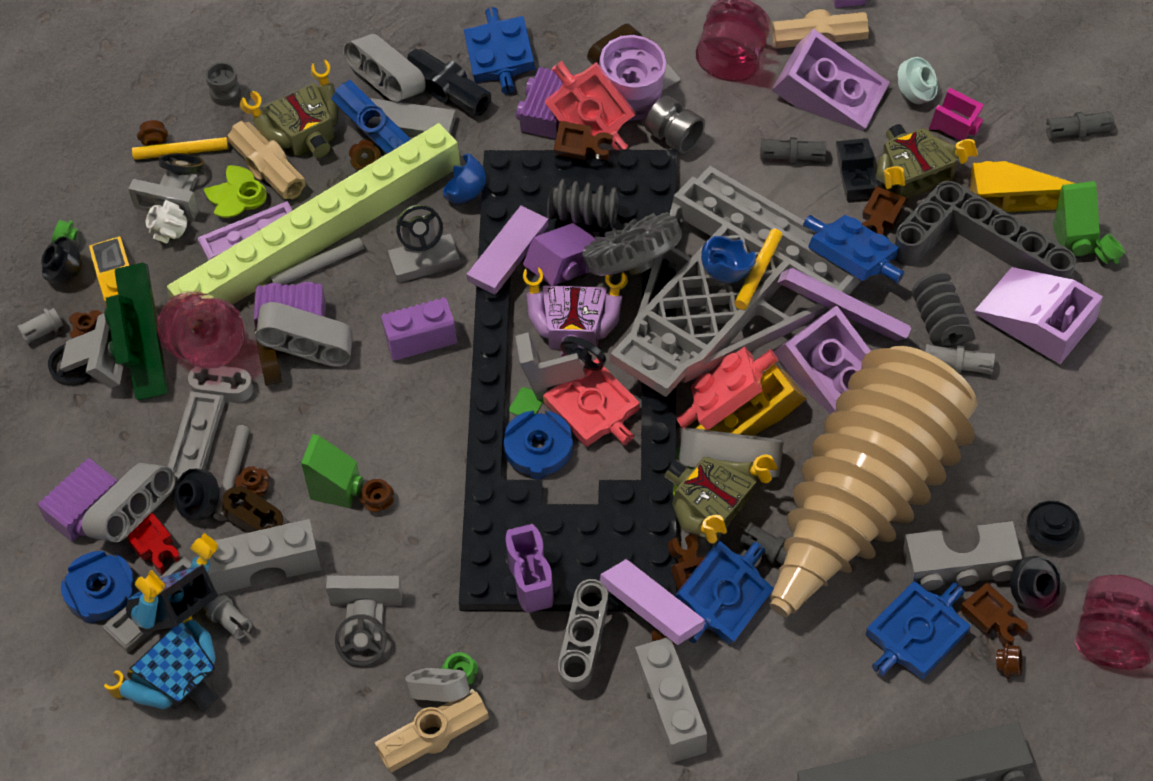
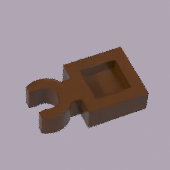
[553,121,613,161]
[862,186,906,235]
[668,534,705,591]
[960,582,1028,646]

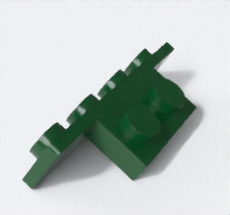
[104,262,169,400]

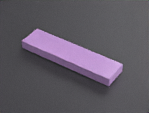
[777,268,911,342]

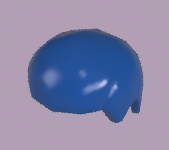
[443,153,486,205]
[701,236,756,283]

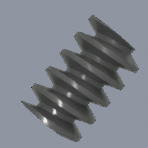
[547,179,619,228]
[912,272,974,348]

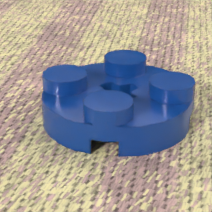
[504,411,573,480]
[61,551,135,623]

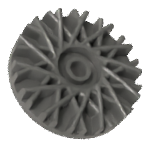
[582,212,682,276]

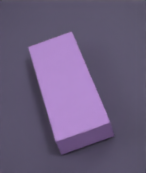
[198,201,292,261]
[467,206,549,295]
[600,559,705,645]

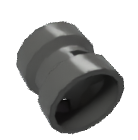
[205,62,241,106]

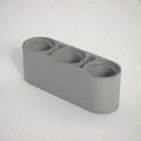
[343,34,425,102]
[255,302,353,367]
[679,428,784,477]
[82,462,176,542]
[558,579,608,690]

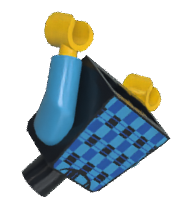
[126,533,218,633]
[104,616,219,713]

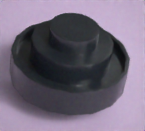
[41,236,82,285]
[174,468,219,520]
[1026,500,1080,552]
[1010,556,1062,611]

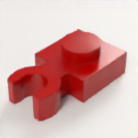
[125,512,181,575]

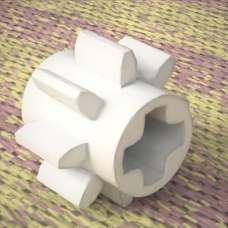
[146,200,187,243]

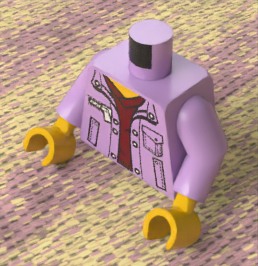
[523,267,627,357]

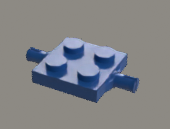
[464,7,535,94]
[803,214,905,284]
[675,541,774,645]
[866,581,971,680]

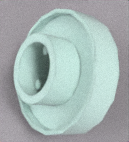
[898,57,938,104]

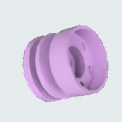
[599,35,667,121]

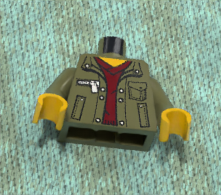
[240,60,339,158]
[876,124,978,199]
[665,454,778,544]

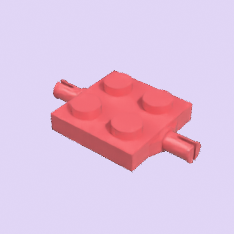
[545,61,635,150]
[676,346,779,431]
[543,359,640,447]

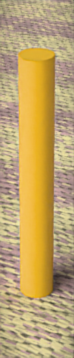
[132,137,229,160]
[734,229,783,310]

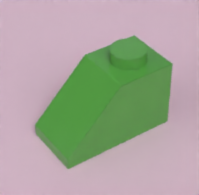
[1053,181,1100,256]
[301,434,364,508]

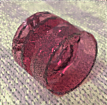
[696,0,771,82]
[158,291,245,369]
[1074,574,1153,670]

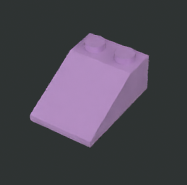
[772,29,890,131]
[774,305,871,414]

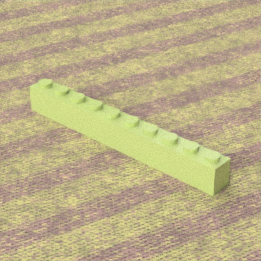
[167,123,461,330]

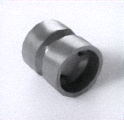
[645,95,706,154]

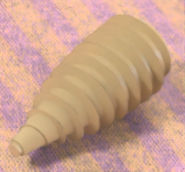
[770,346,977,617]

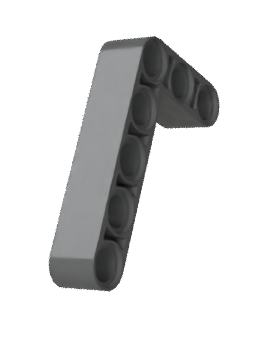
[895,181,1076,279]

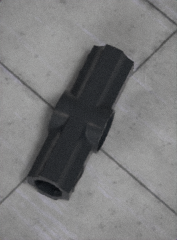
[407,48,492,116]

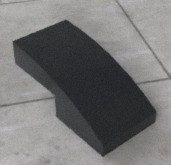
[836,138,879,201]

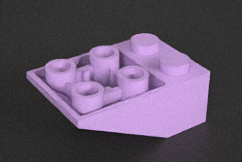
[974,267,1103,364]

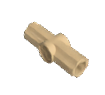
[772,9,869,49]
[227,121,306,200]
[374,689,489,773]

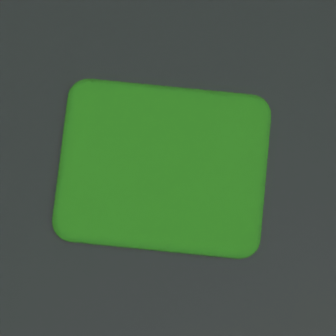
[509,387,543,415]

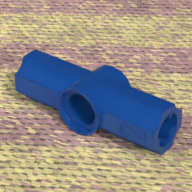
[331,80,411,154]

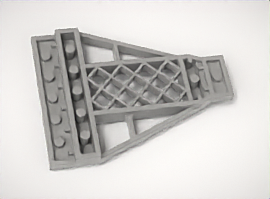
[610,166,862,397]

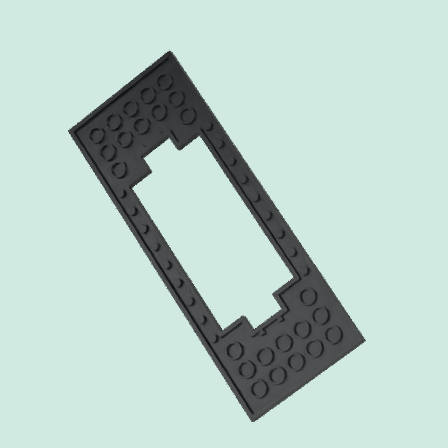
[459,149,676,612]

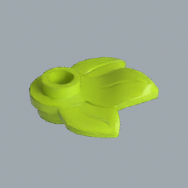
[204,165,267,218]

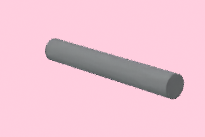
[269,237,364,285]
[213,425,250,521]

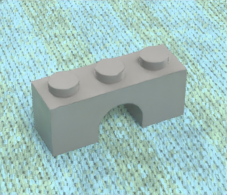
[208,519,322,594]
[903,521,1022,591]
[635,637,707,763]

